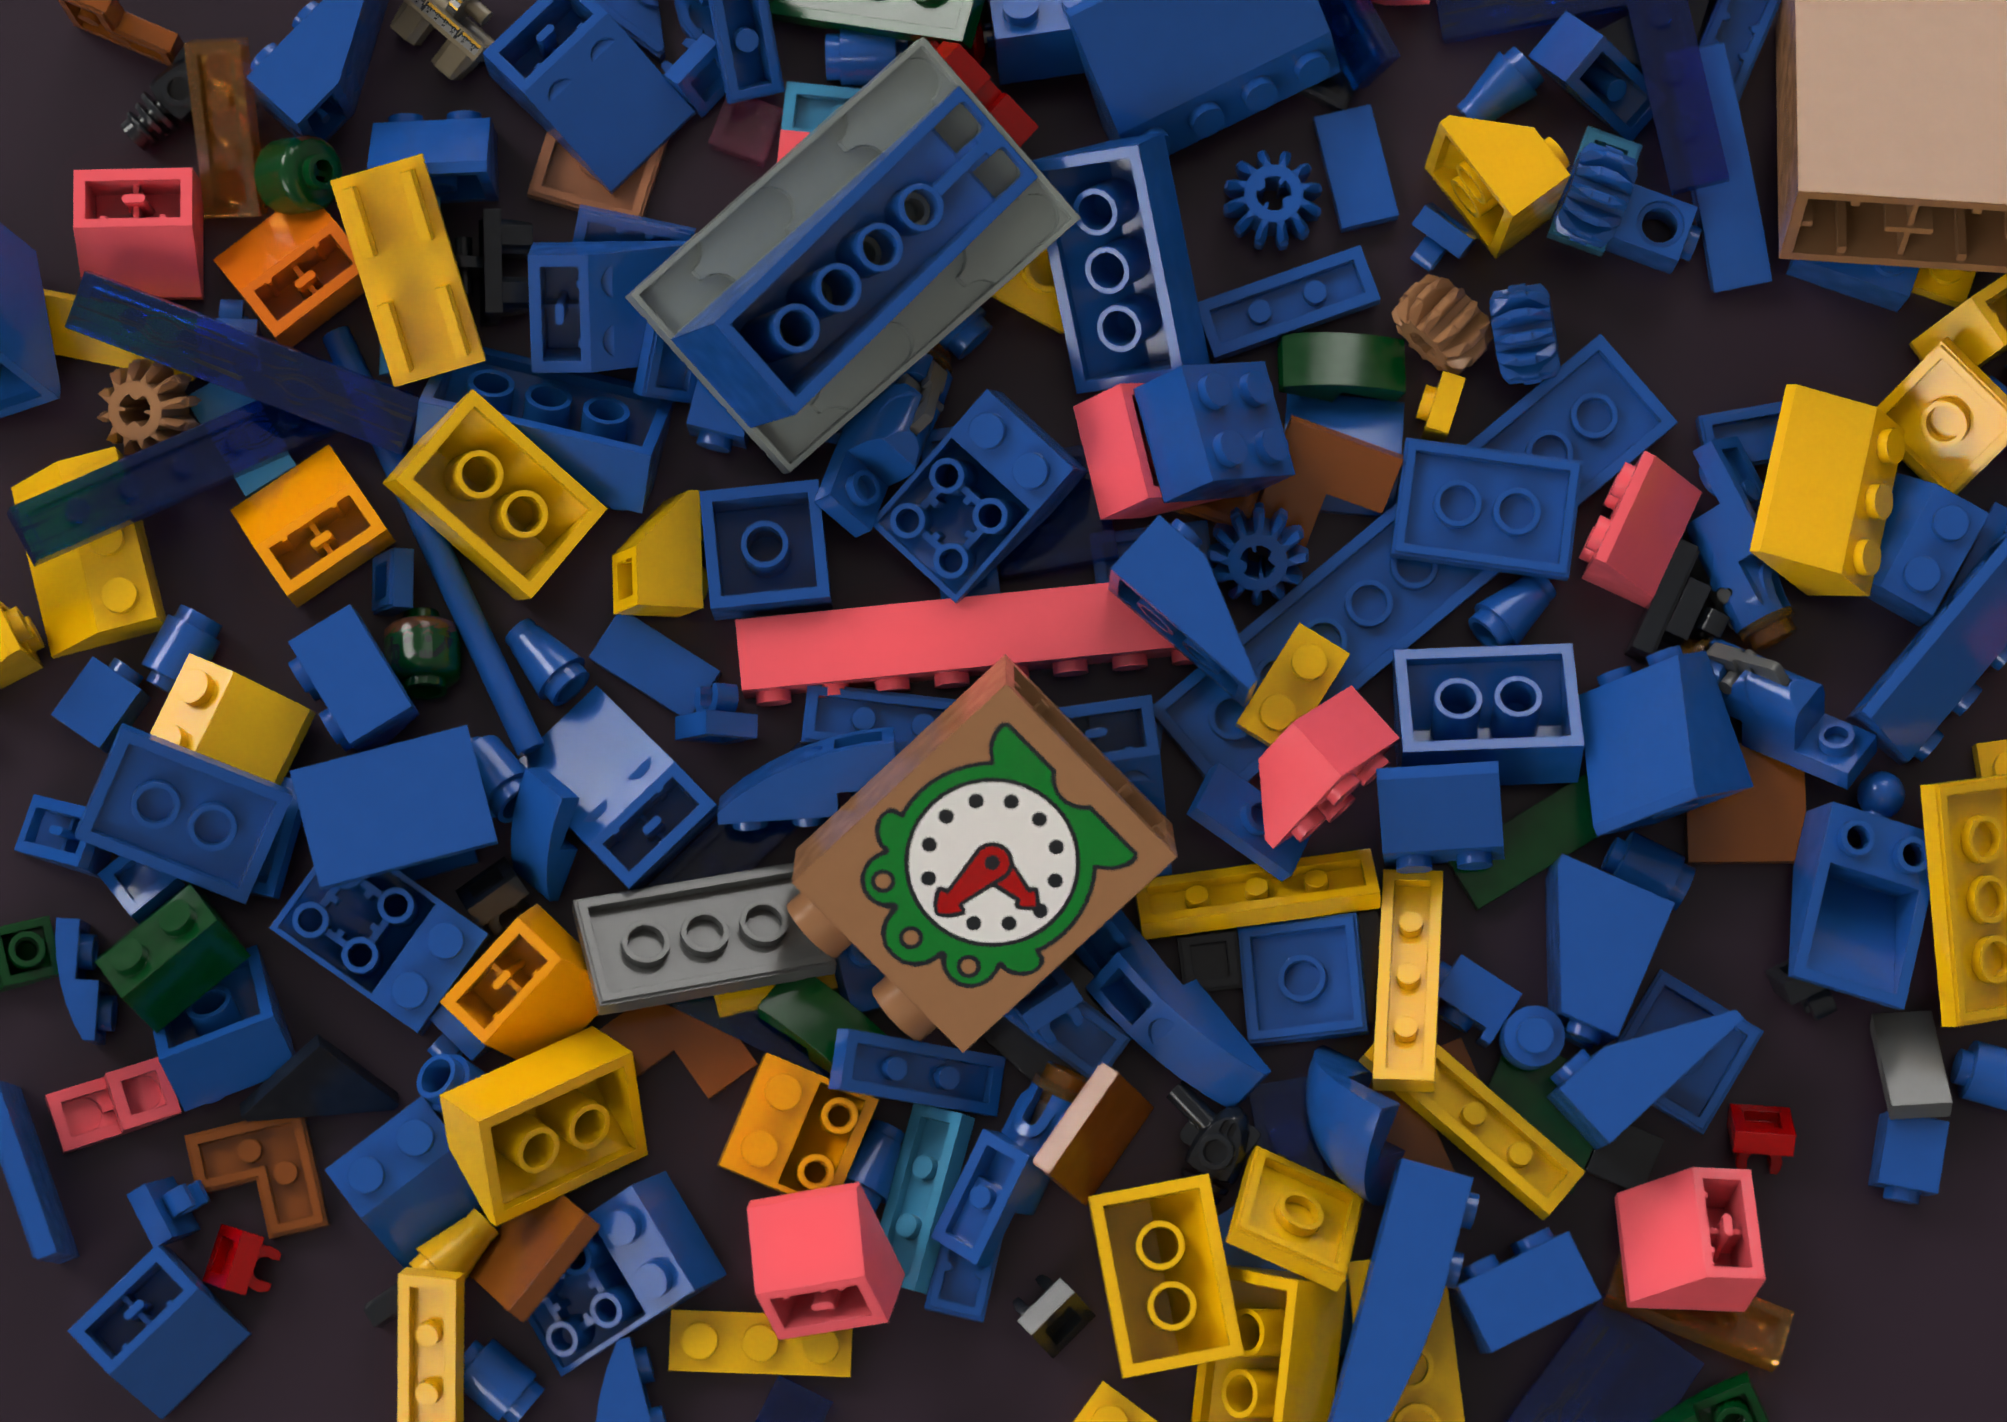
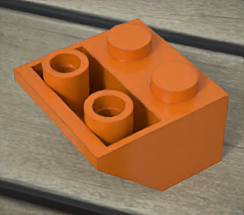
[213,208,365,353]

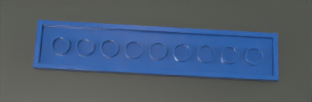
[1153,333,1678,783]

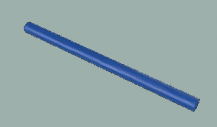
[322,326,545,757]

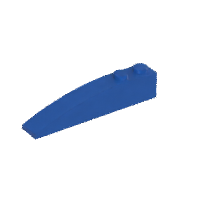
[1328,1158,1480,1422]

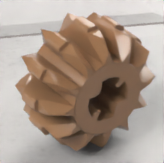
[1391,274,1494,375]
[97,358,201,460]

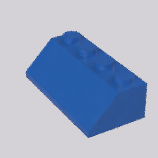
[1032,132,1210,394]
[413,347,676,513]
[1845,532,2007,765]

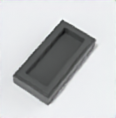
[1870,1010,1953,1120]

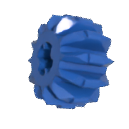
[1554,142,1638,248]
[1223,150,1322,251]
[1489,283,1561,385]
[1207,501,1309,606]

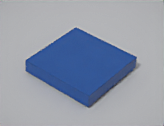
[1238,913,1370,1048]
[1615,969,1764,1135]

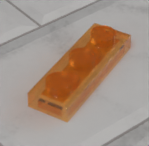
[184,37,268,219]
[1602,1252,1794,1373]

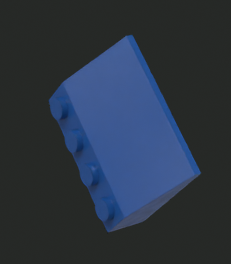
[1065,0,1341,155]

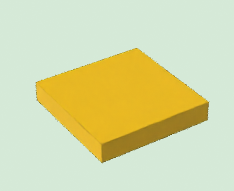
[1877,337,2007,495]
[1226,1145,1364,1292]

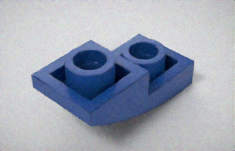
[511,767,580,901]
[55,917,118,1045]

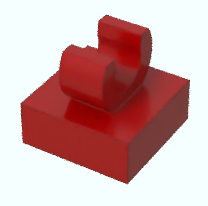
[1727,1103,1796,1174]
[202,1223,281,1296]

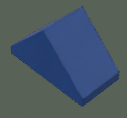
[14,794,112,879]

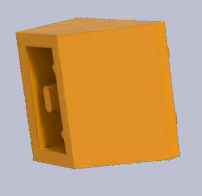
[230,444,396,608]
[440,903,598,1060]
[717,1053,879,1194]

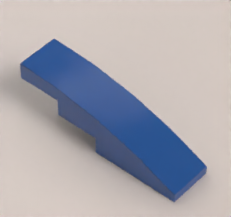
[1665,42,1772,293]

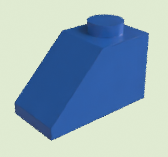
[1528,11,1668,141]

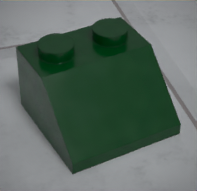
[95,882,251,1033]

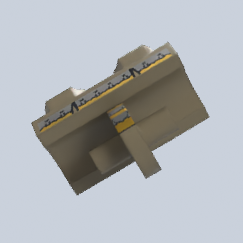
[390,0,495,80]

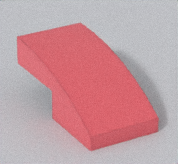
[45,1057,182,1155]

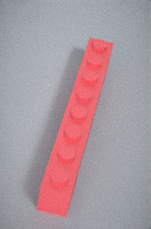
[735,582,1193,707]

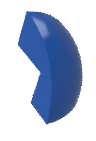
[1306,1045,1405,1206]

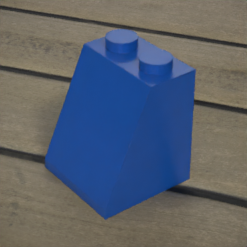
[0,222,61,418]
[1579,645,1754,836]
[1545,854,1675,1050]

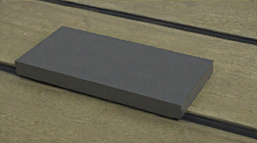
[572,862,837,1016]

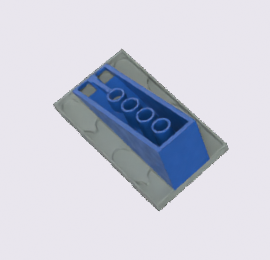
[625,37,1081,474]

